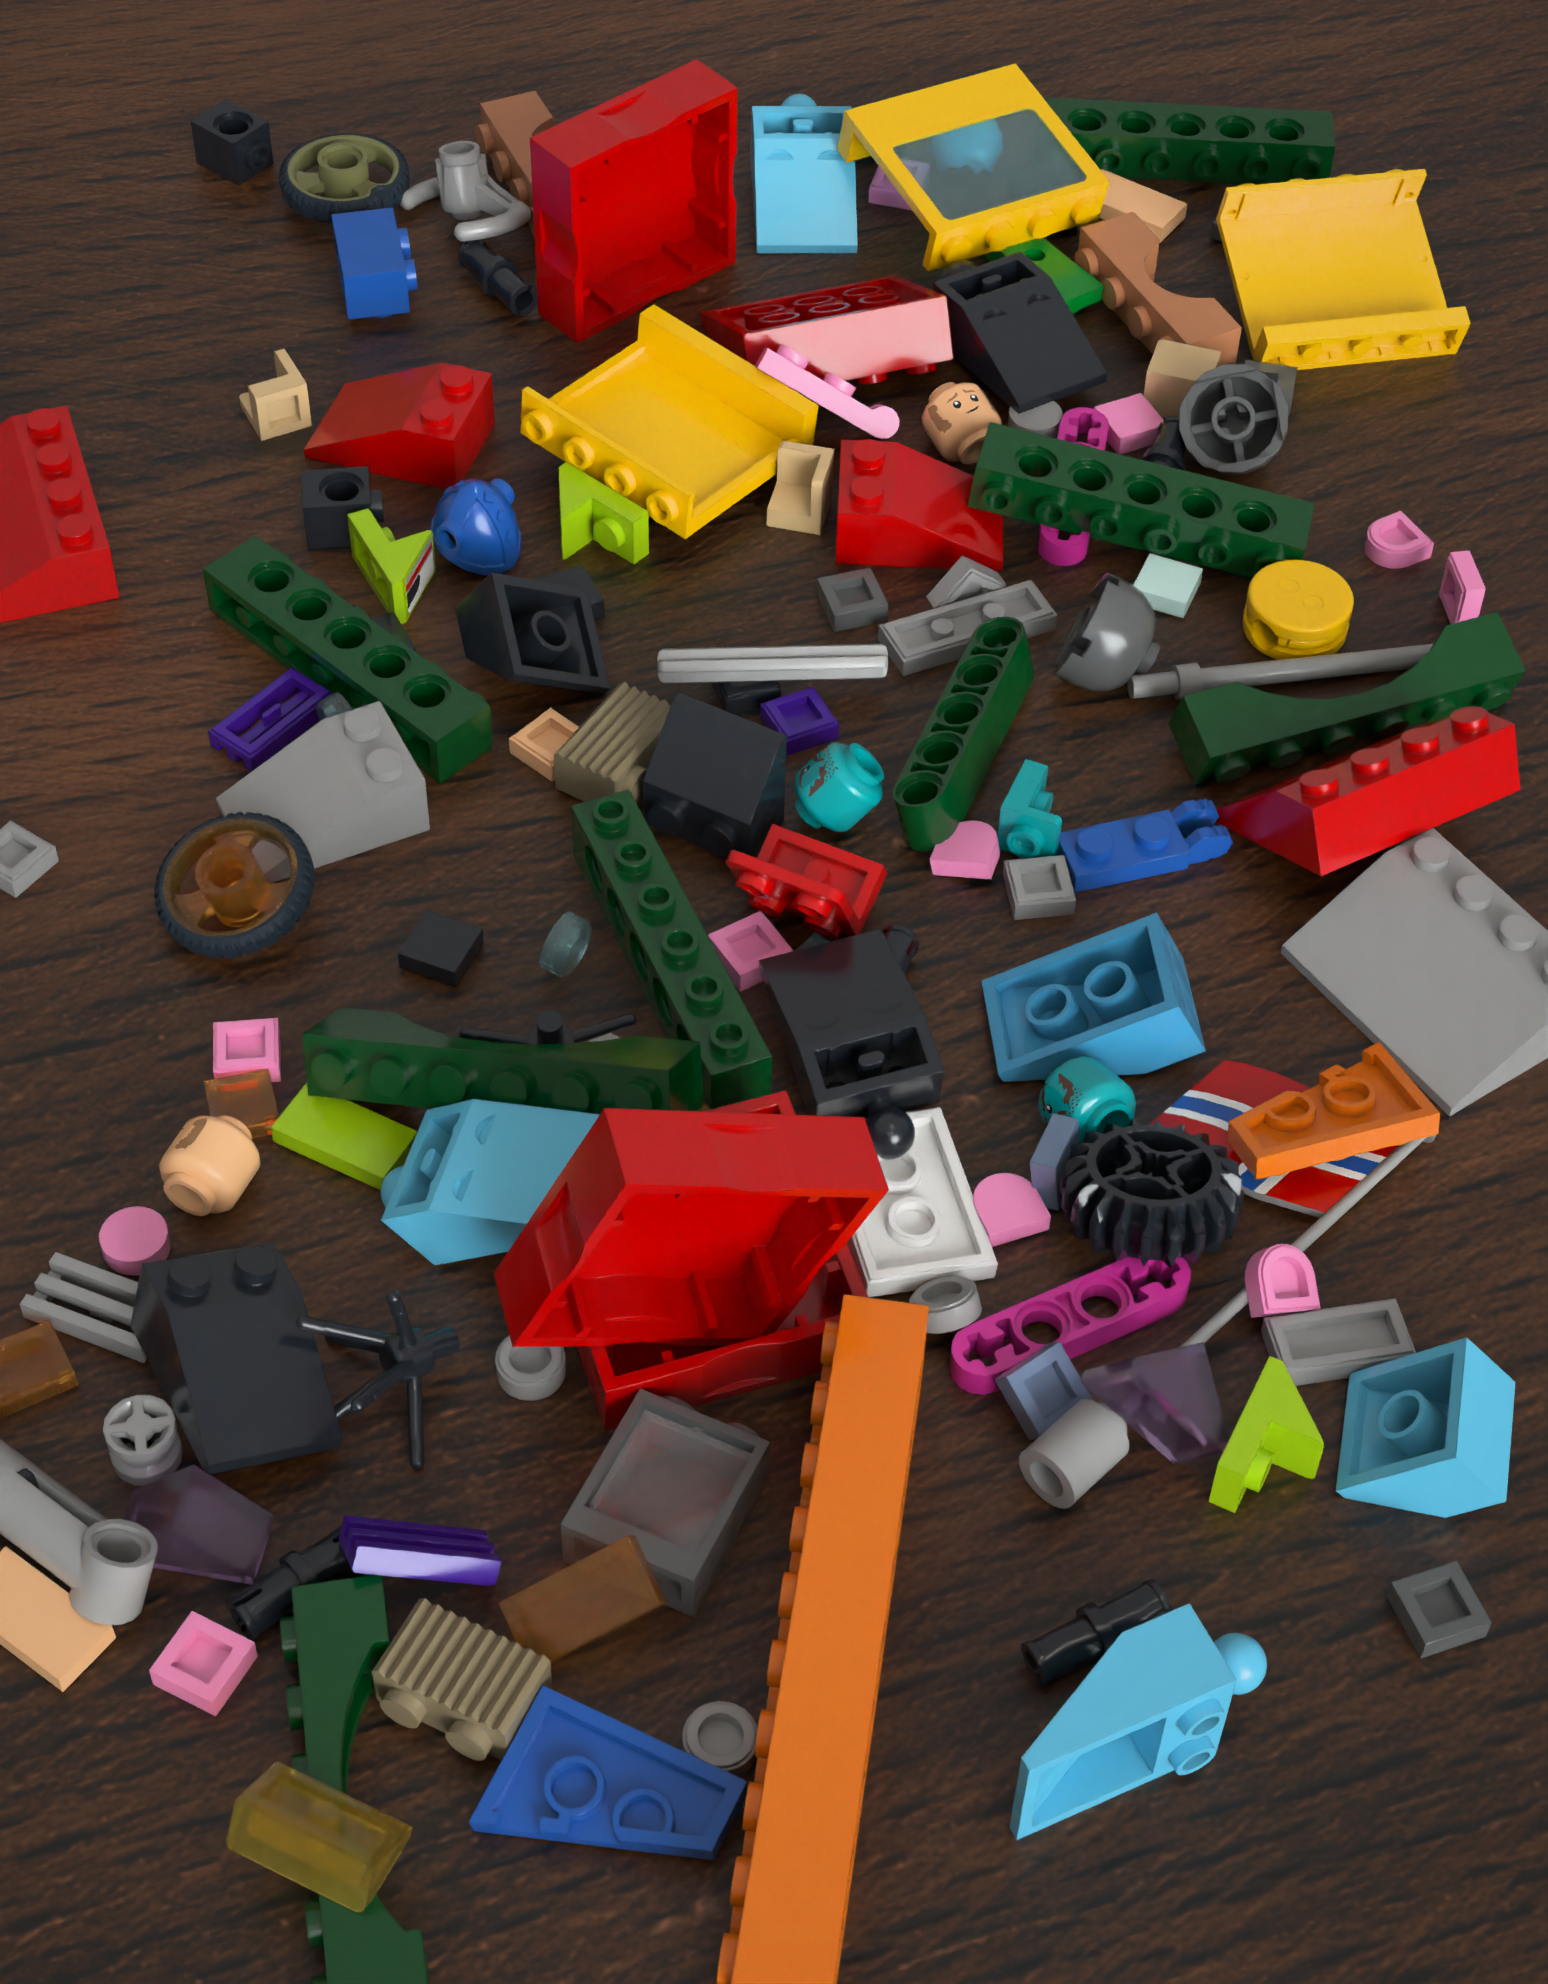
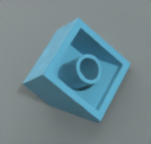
[1336,1337,1516,1518]

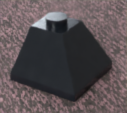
[455,572,611,694]

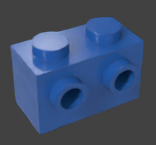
[331,208,418,320]

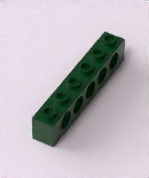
[1034,97,1335,185]
[968,422,1315,578]
[203,536,492,783]
[571,789,772,1111]

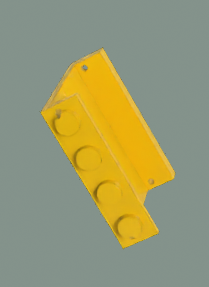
[1216,169,1470,370]

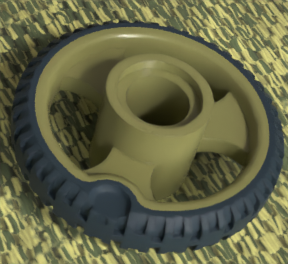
[279,133,410,223]

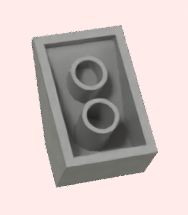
[216,701,430,887]

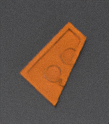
[1228,1042,1440,1180]

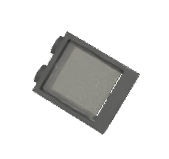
[560,1388,770,1618]

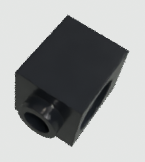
[191,99,274,186]
[301,466,384,550]

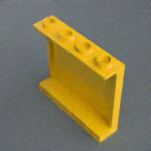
[520,304,819,539]

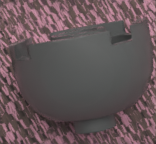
[1179,364,1288,475]
[1053,571,1161,692]

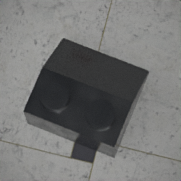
[643,693,787,858]

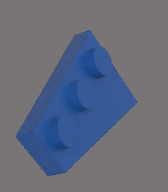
[469,1685,748,1860]

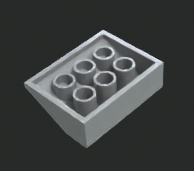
[1281,828,1548,1117]

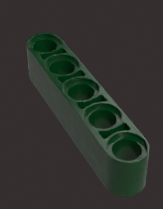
[892,616,1035,852]

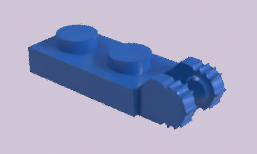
[1057,798,1234,893]

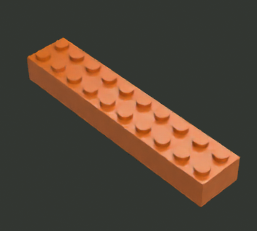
[717,1294,929,1984]

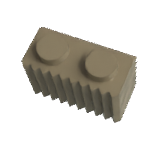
[554,681,671,802]
[372,1598,553,1761]

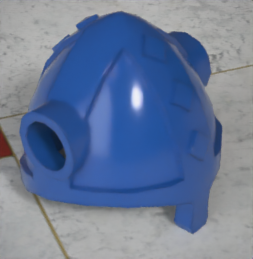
[430,478,521,575]

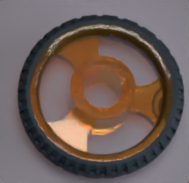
[154,812,315,959]

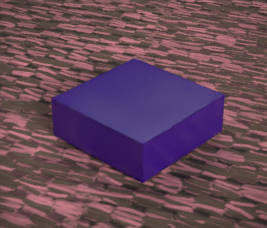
[760,687,839,756]

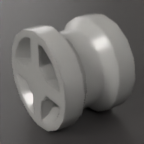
[103,1395,183,1486]

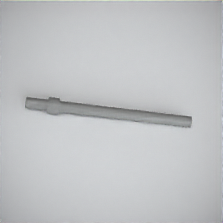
[1127,644,1433,700]

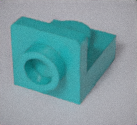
[997,759,1062,859]

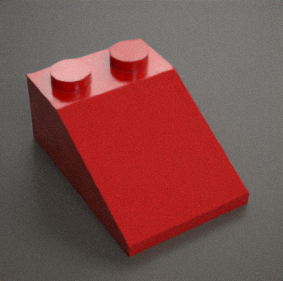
[304,363,495,489]
[835,439,1003,571]

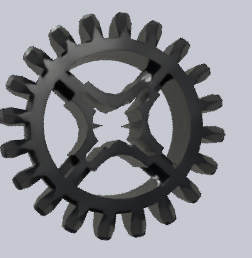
[1059,1119,1244,1267]

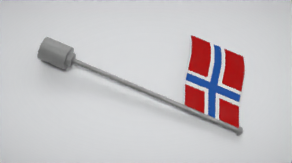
[1019,1060,1436,1509]

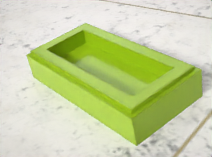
[271,1083,418,1190]

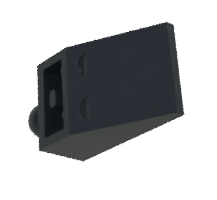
[933,251,1107,414]
[759,929,945,1160]

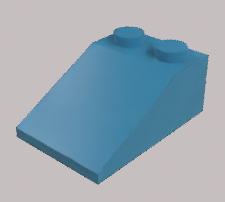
[982,912,1206,1082]

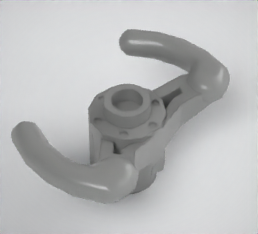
[399,141,532,241]

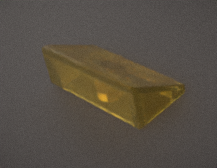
[226,1761,413,1912]

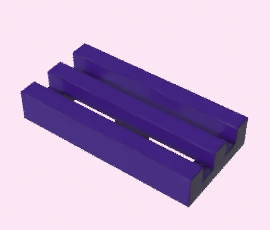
[208,667,336,772]
[339,1515,501,1586]

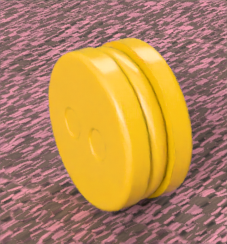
[1242,560,1354,660]

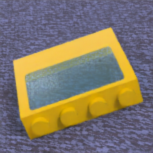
[837,63,1110,271]

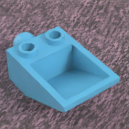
[750,94,858,253]
[381,1099,600,1265]
[1009,1603,1267,1840]

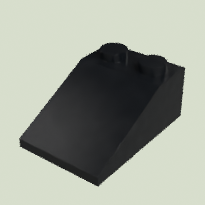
[130,1242,343,1475]

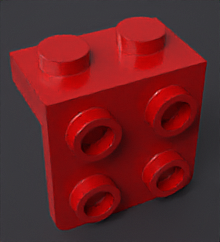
[725,824,888,939]

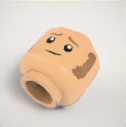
[922,382,1001,464]
[159,1115,260,1216]

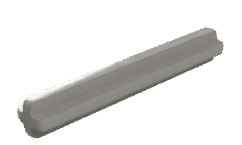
[657,644,888,684]

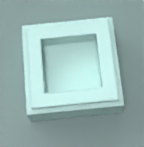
[1133,553,1203,618]

